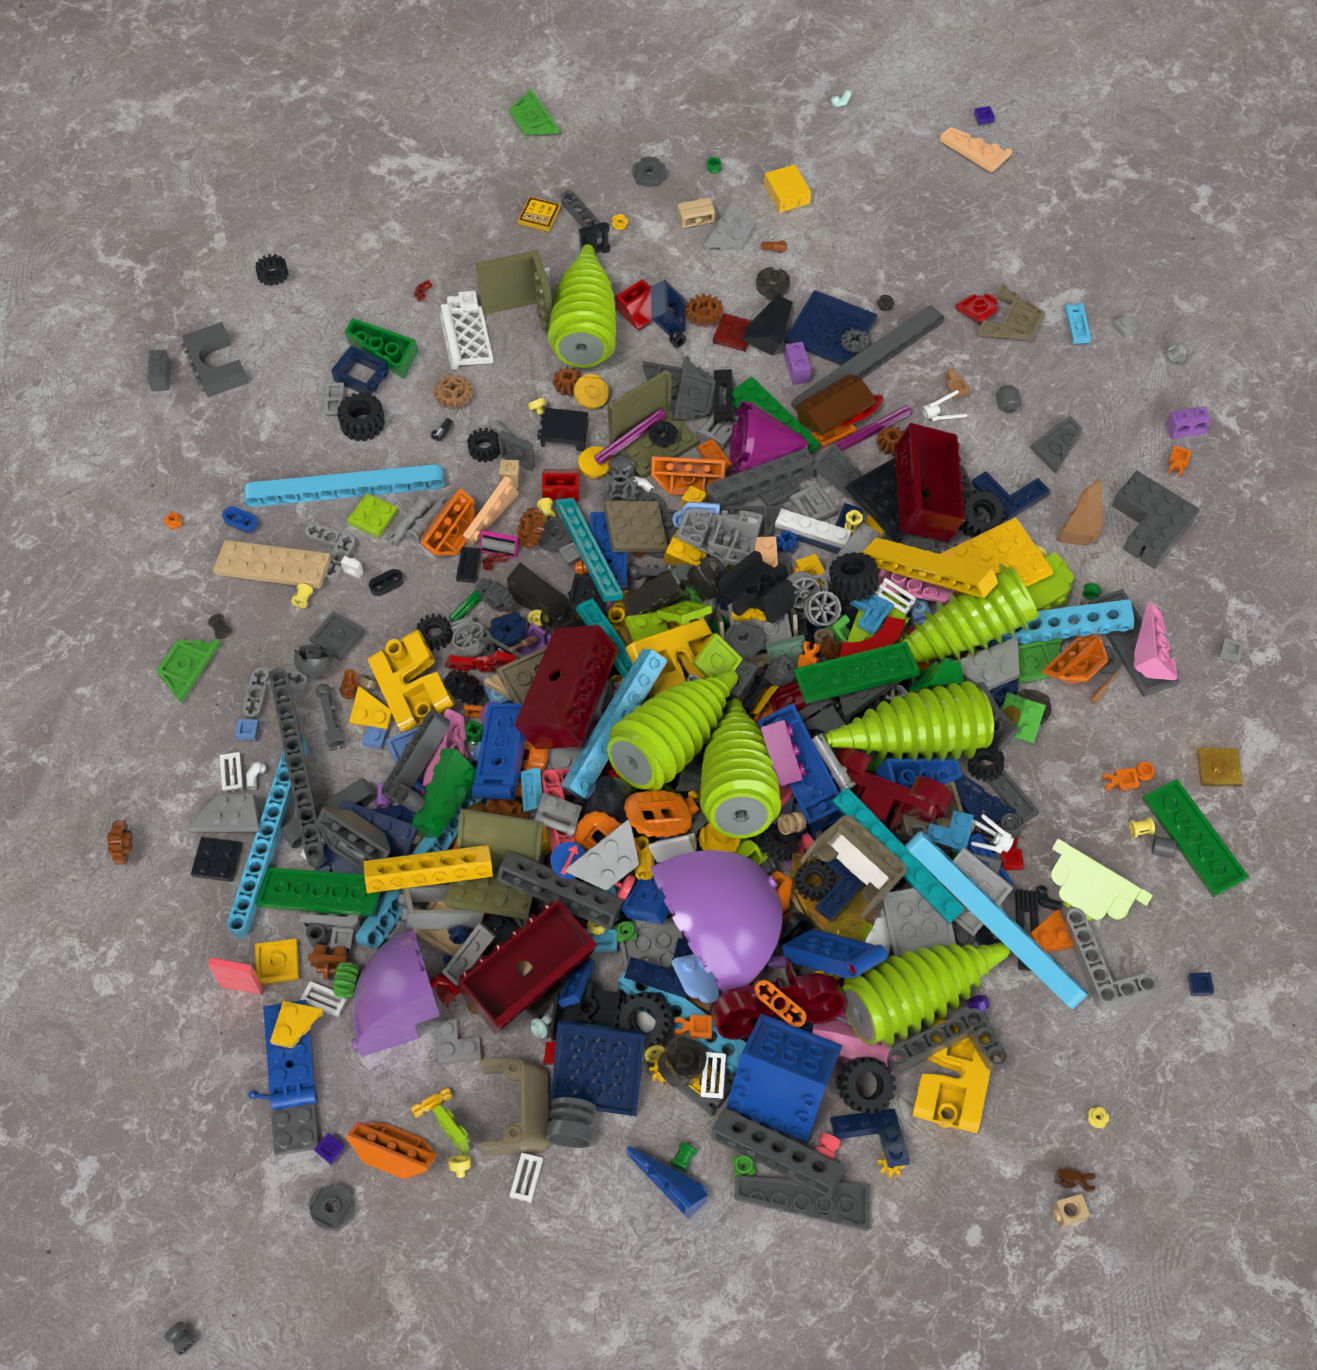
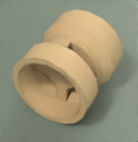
[777,811,806,835]

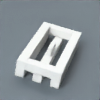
[874,578,917,615]
[220,752,244,794]
[300,981,349,1018]
[701,1052,726,1098]
[510,1153,543,1203]

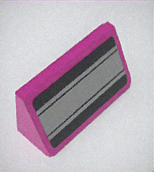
[480,530,519,558]

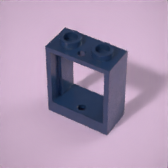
[651,280,686,336]
[331,346,389,395]

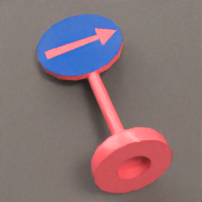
[550,842,635,901]

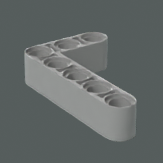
[1064,908,1157,1009]

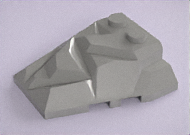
[677,510,763,565]

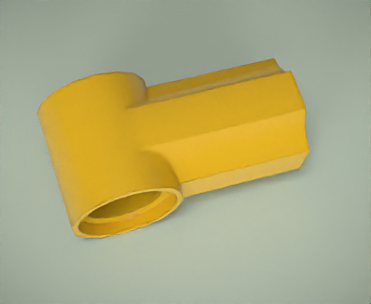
[635,836,655,881]

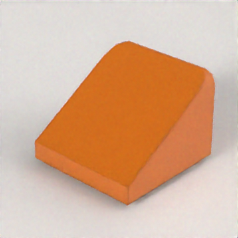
[463,704,485,718]

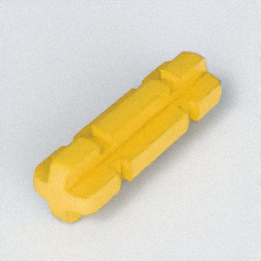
[411,1087,452,1118]

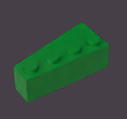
[345,318,419,379]
[411,749,476,838]

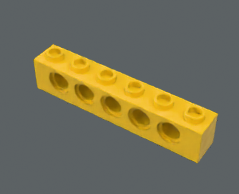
[364,845,493,893]

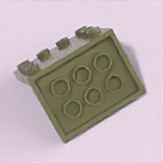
[476,250,552,336]
[608,370,699,478]
[445,809,544,920]

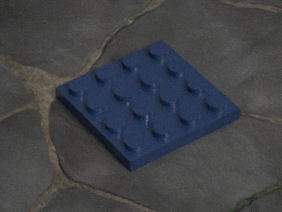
[784,290,877,365]
[314,800,417,900]
[550,1020,646,1116]

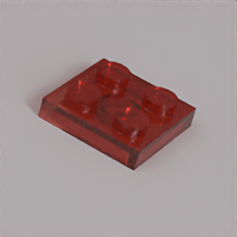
[713,313,752,352]

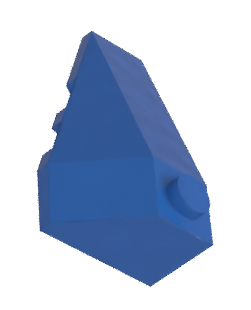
[876,759,962,789]
[627,1146,708,1219]

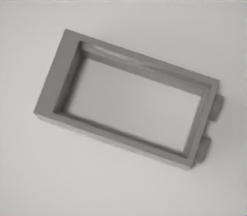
[398,884,484,929]

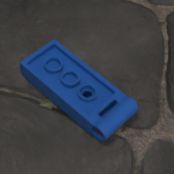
[589,512,628,590]
[472,703,526,800]
[621,835,702,925]
[782,929,888,978]
[263,999,317,1110]

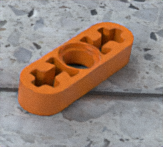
[753,979,806,1027]

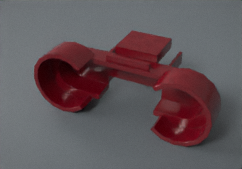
[833,748,954,832]
[711,958,846,1040]

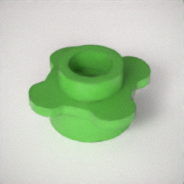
[615,921,637,943]
[732,1155,756,1177]

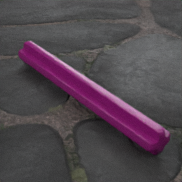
[835,405,912,451]
[594,409,666,465]

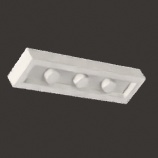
[775,508,852,548]

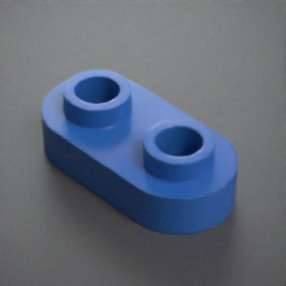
[222,507,258,533]

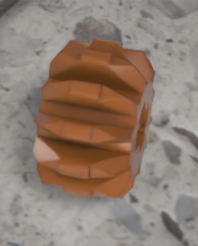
[553,366,582,397]
[876,425,905,457]

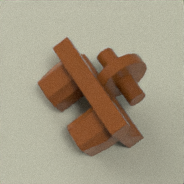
[308,944,349,980]

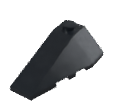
[742,295,793,356]

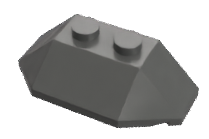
[316,806,391,871]

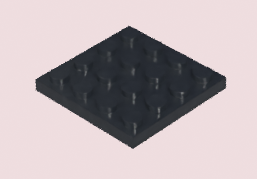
[845,457,929,542]

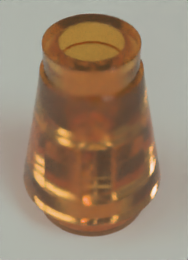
[339,669,358,699]

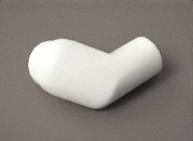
[246,761,266,790]

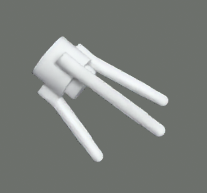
[922,390,968,422]
[971,815,1014,854]

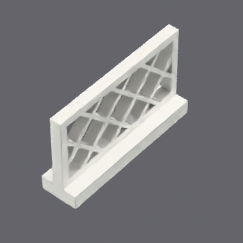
[440,304,493,370]

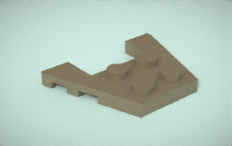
[977,283,1045,341]

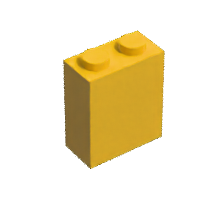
[764,164,811,213]

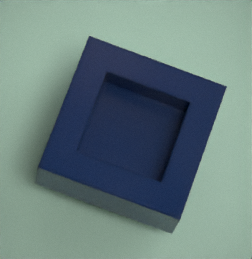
[1187,972,1214,996]

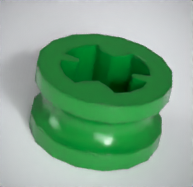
[707,157,722,174]
[1082,583,1101,600]

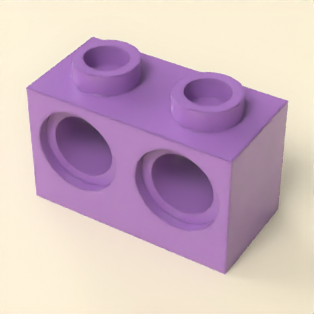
[784,342,811,385]
[1166,406,1211,439]

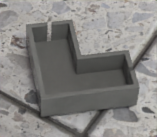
[1112,470,1200,569]

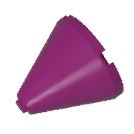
[730,401,808,474]

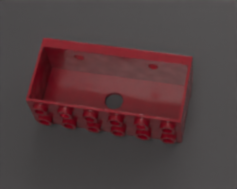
[895,423,966,542]
[514,625,619,749]
[457,900,597,1035]

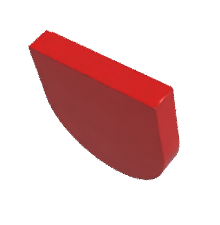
[955,293,998,323]

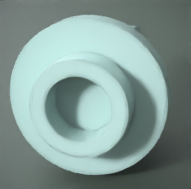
[531,1014,552,1038]

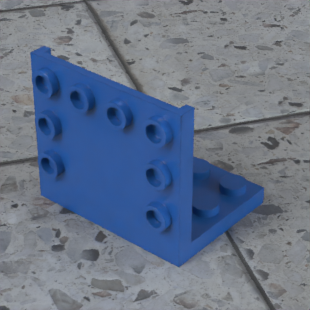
[726,1014,843,1143]

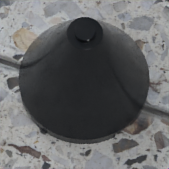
[577,775,655,842]

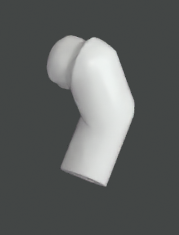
[629,476,655,492]

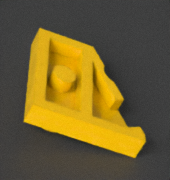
[349,687,392,731]
[270,1001,324,1048]

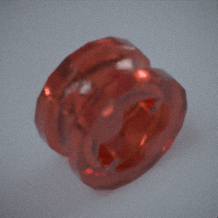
[436,986,456,1008]

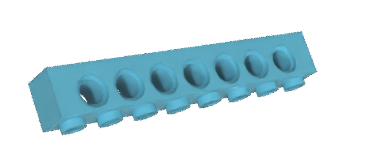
[977,599,1134,649]
[560,649,668,798]
[617,972,746,1074]

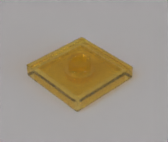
[1197,747,1243,787]

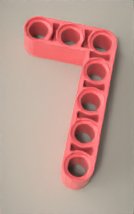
[541,769,598,852]

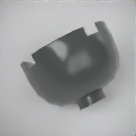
[294,645,333,679]

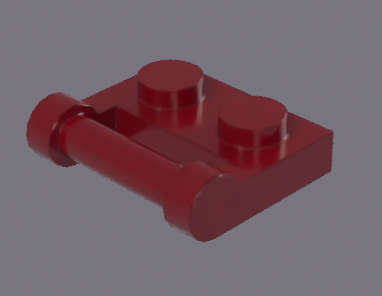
[771,681,812,713]

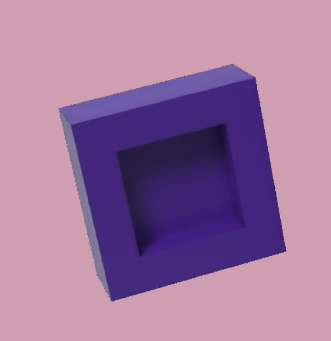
[974,106,995,125]
[314,1133,346,1165]

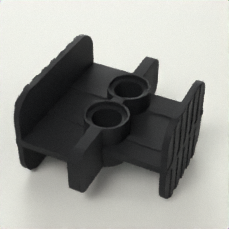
[718,551,796,623]
[550,980,622,1041]

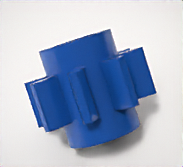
[776,530,798,553]

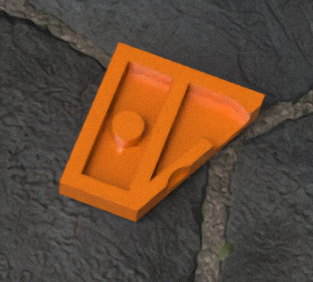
[1029,910,1074,953]

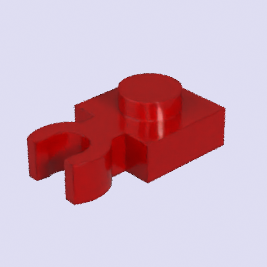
[1000,837,1024,870]

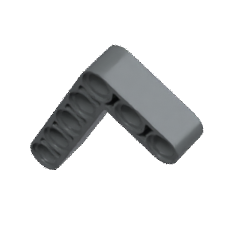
[381,710,450,813]
[887,1008,1007,1072]

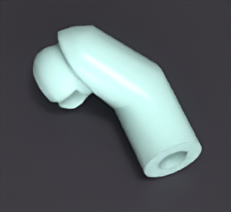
[831,90,852,108]

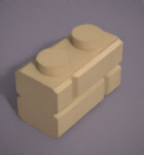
[677,198,715,229]

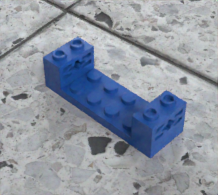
[757,703,844,834]

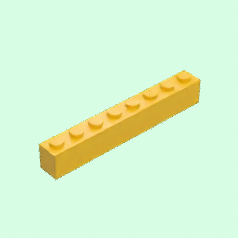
[863,537,998,598]

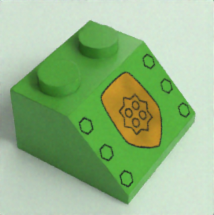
[1002,692,1046,743]

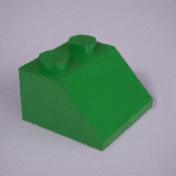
[909,658,964,694]

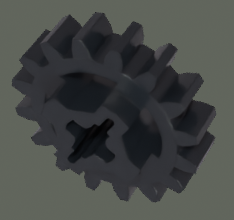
[444,669,485,705]

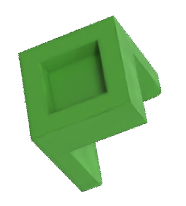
[824,614,850,644]

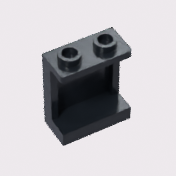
[537,408,589,452]

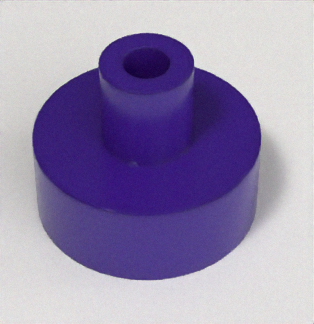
[966,995,990,1016]

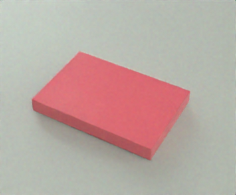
[208,957,264,995]

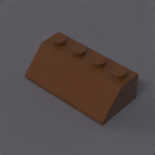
[796,374,876,435]

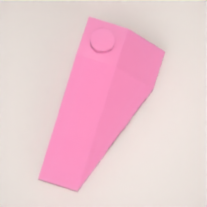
[878,570,957,604]
[1133,602,1177,680]
[423,708,469,787]
[812,1019,896,1071]

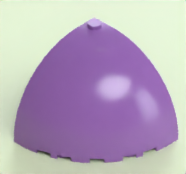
[651,850,782,993]
[351,928,440,1057]

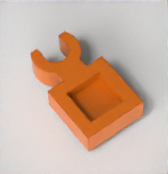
[1168,445,1192,478]
[797,641,820,668]
[1101,767,1140,791]
[674,1015,712,1039]

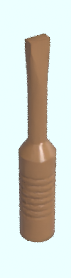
[509,635,537,652]
[1089,670,1120,704]

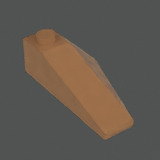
[1057,479,1103,546]

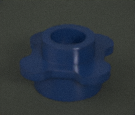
[448,925,470,944]

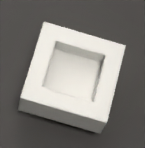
[341,556,364,579]

